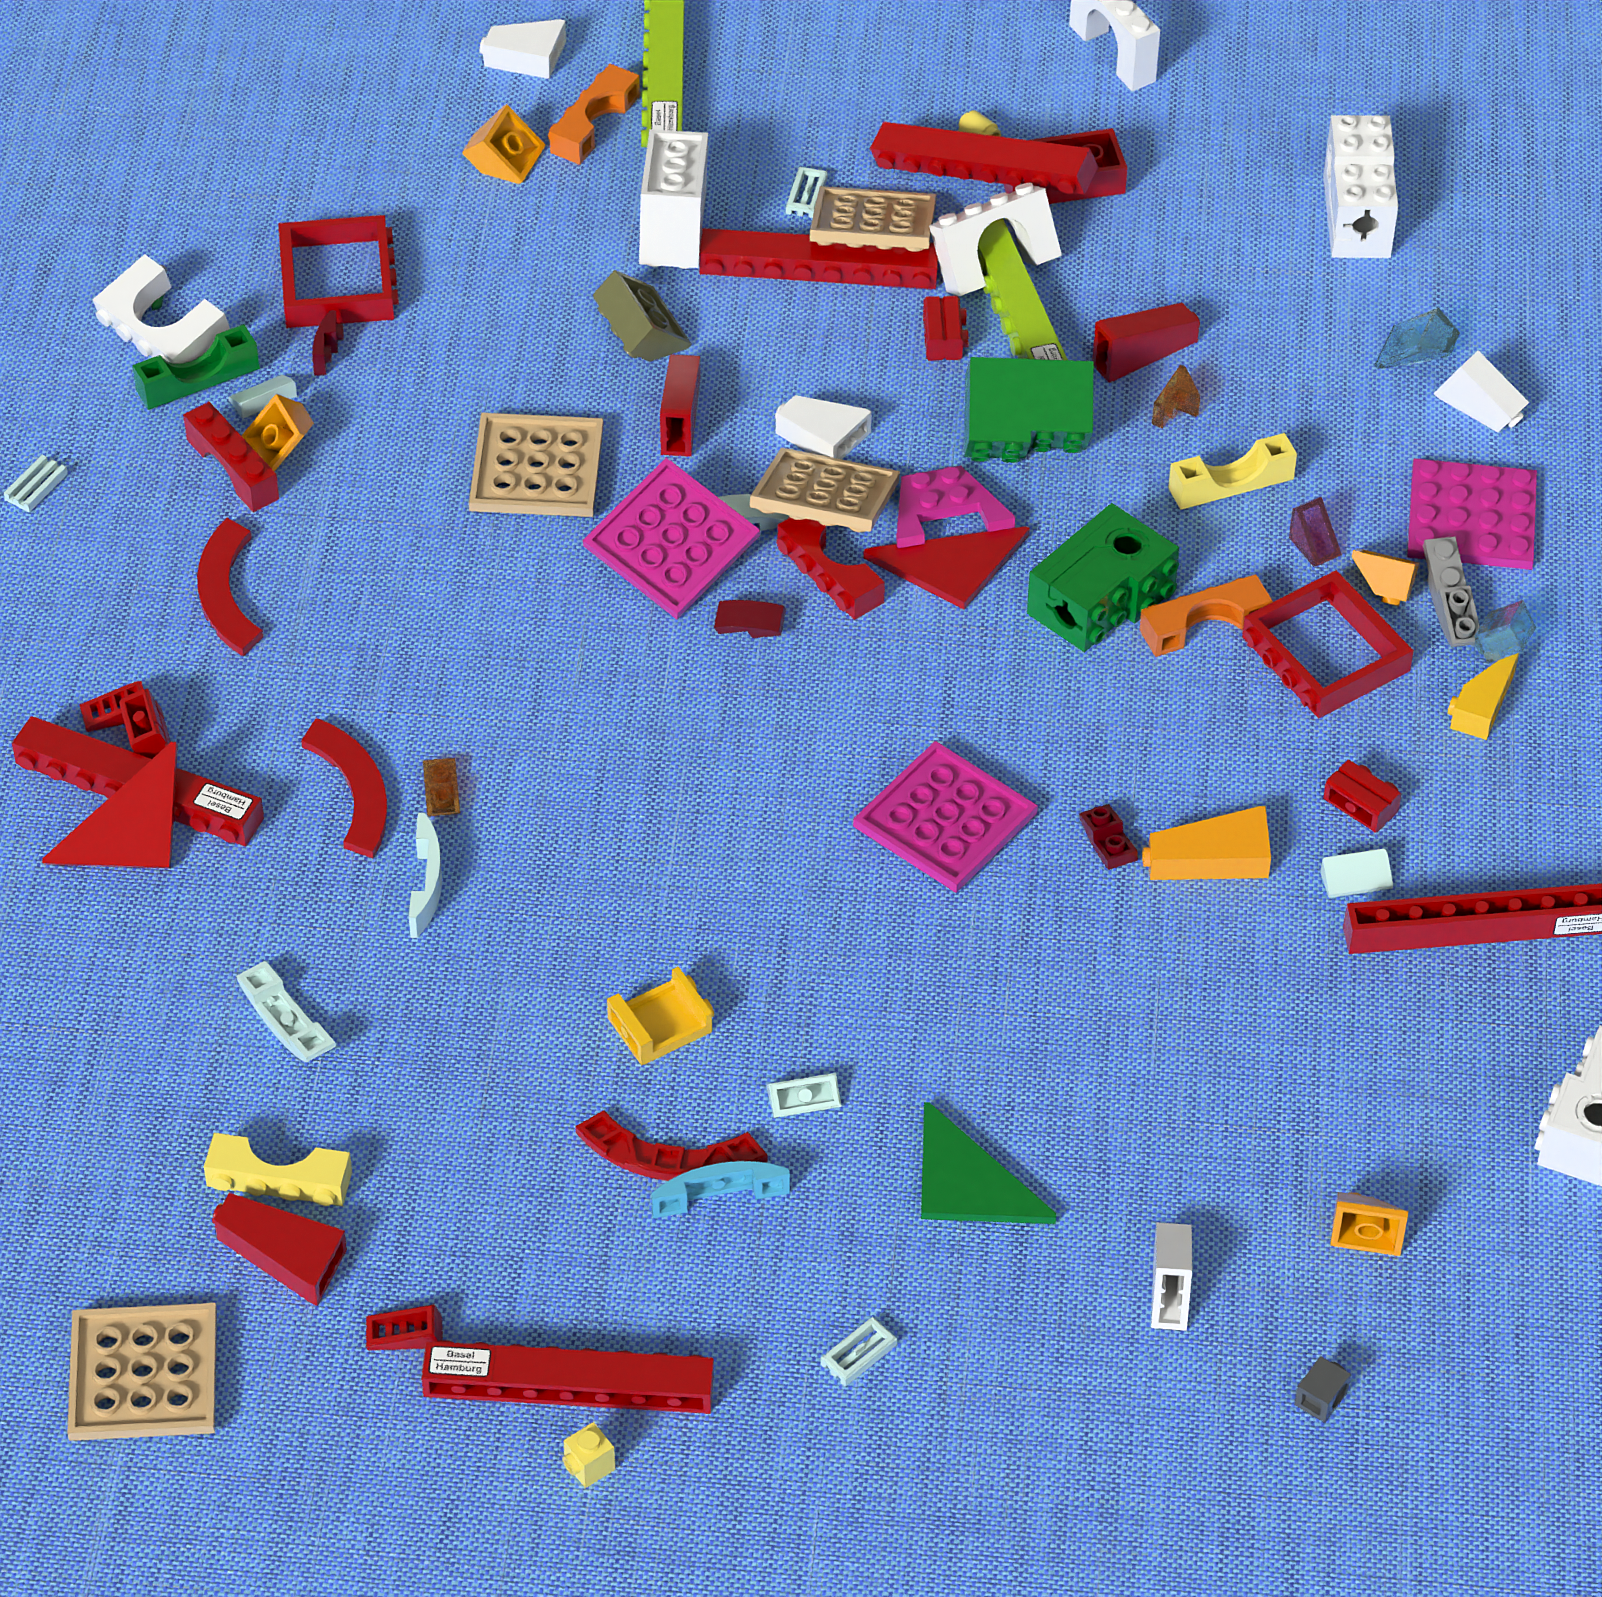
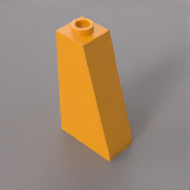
[1142,806,1271,880]

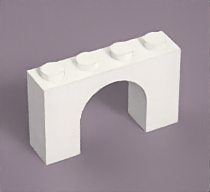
[1069,0,1160,91]
[929,183,1062,296]
[92,254,230,364]

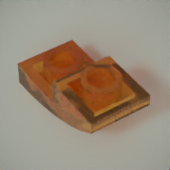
[423,758,460,816]

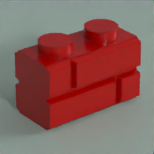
[923,296,968,361]
[119,689,171,759]
[1323,759,1402,833]

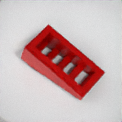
[79,681,143,732]
[366,1304,443,1351]

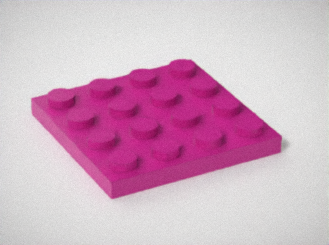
[583,458,760,619]
[1407,458,1537,570]
[853,741,1038,893]

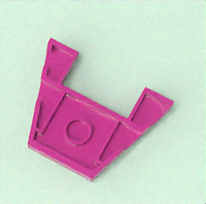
[896,466,1015,548]

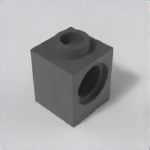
[1294,1356,1351,1423]

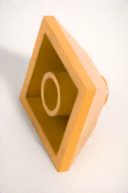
[462,104,546,184]
[241,394,314,471]
[1352,548,1420,606]
[1330,1192,1408,1256]

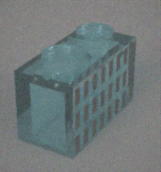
[1475,600,1536,664]

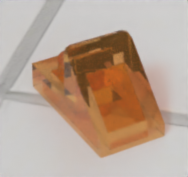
[1152,365,1200,428]

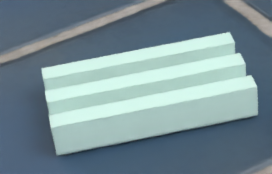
[786,167,828,218]
[4,455,68,512]
[821,1316,897,1387]

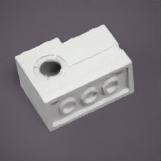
[1323,115,1398,258]
[639,129,708,269]
[1534,1025,1602,1186]

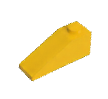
[1447,650,1519,740]

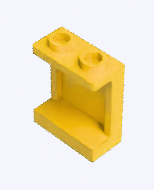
[607,966,714,1066]

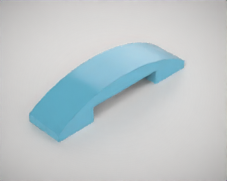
[651,1161,790,1219]

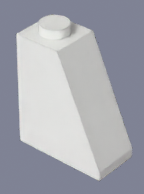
[480,19,566,79]
[1434,350,1529,432]
[775,395,872,459]
[1151,1222,1192,1331]

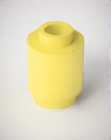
[958,110,1001,137]

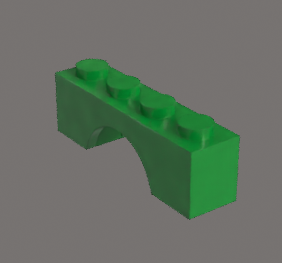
[132,324,260,410]

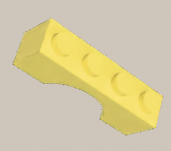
[1168,433,1297,510]
[204,1133,352,1206]

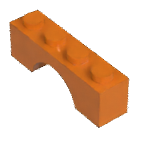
[548,63,640,165]
[1139,574,1273,657]

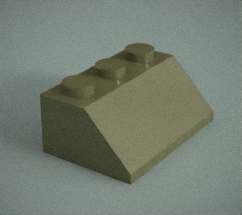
[592,270,692,362]

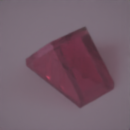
[1289,497,1342,567]

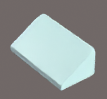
[228,374,297,419]
[1320,849,1393,898]
[766,1073,842,1118]

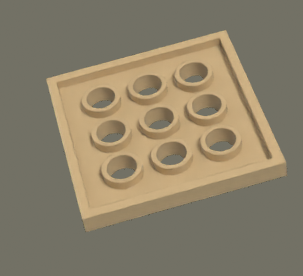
[810,186,936,251]
[469,413,604,517]
[749,447,900,532]
[67,1303,217,1441]

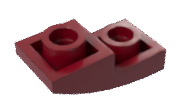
[312,310,344,376]
[714,600,786,638]
[1079,804,1138,870]

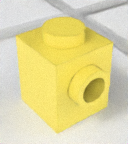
[562,1422,615,1488]

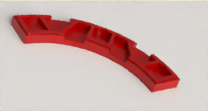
[197,518,263,656]
[301,718,387,859]
[575,1110,768,1181]

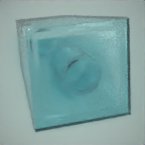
[1374,308,1460,369]

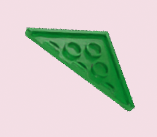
[921,1102,1056,1224]

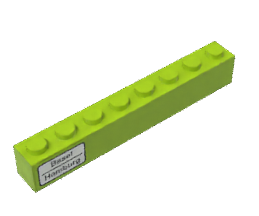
[641,0,684,147]
[977,218,1068,360]

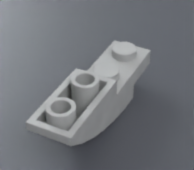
[1423,537,1483,647]

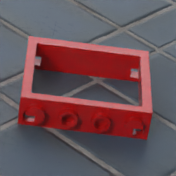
[278,215,399,328]
[1242,570,1414,719]

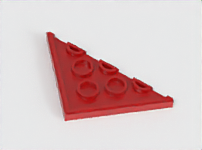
[863,526,1030,609]
[42,742,178,869]

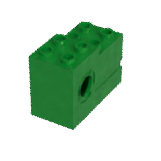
[964,357,1094,463]
[1027,503,1180,653]

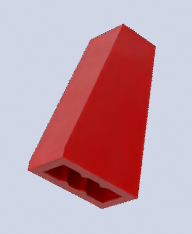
[1092,303,1200,383]
[660,354,701,457]
[212,1192,347,1306]

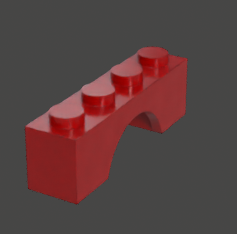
[183,401,279,513]
[776,518,885,620]

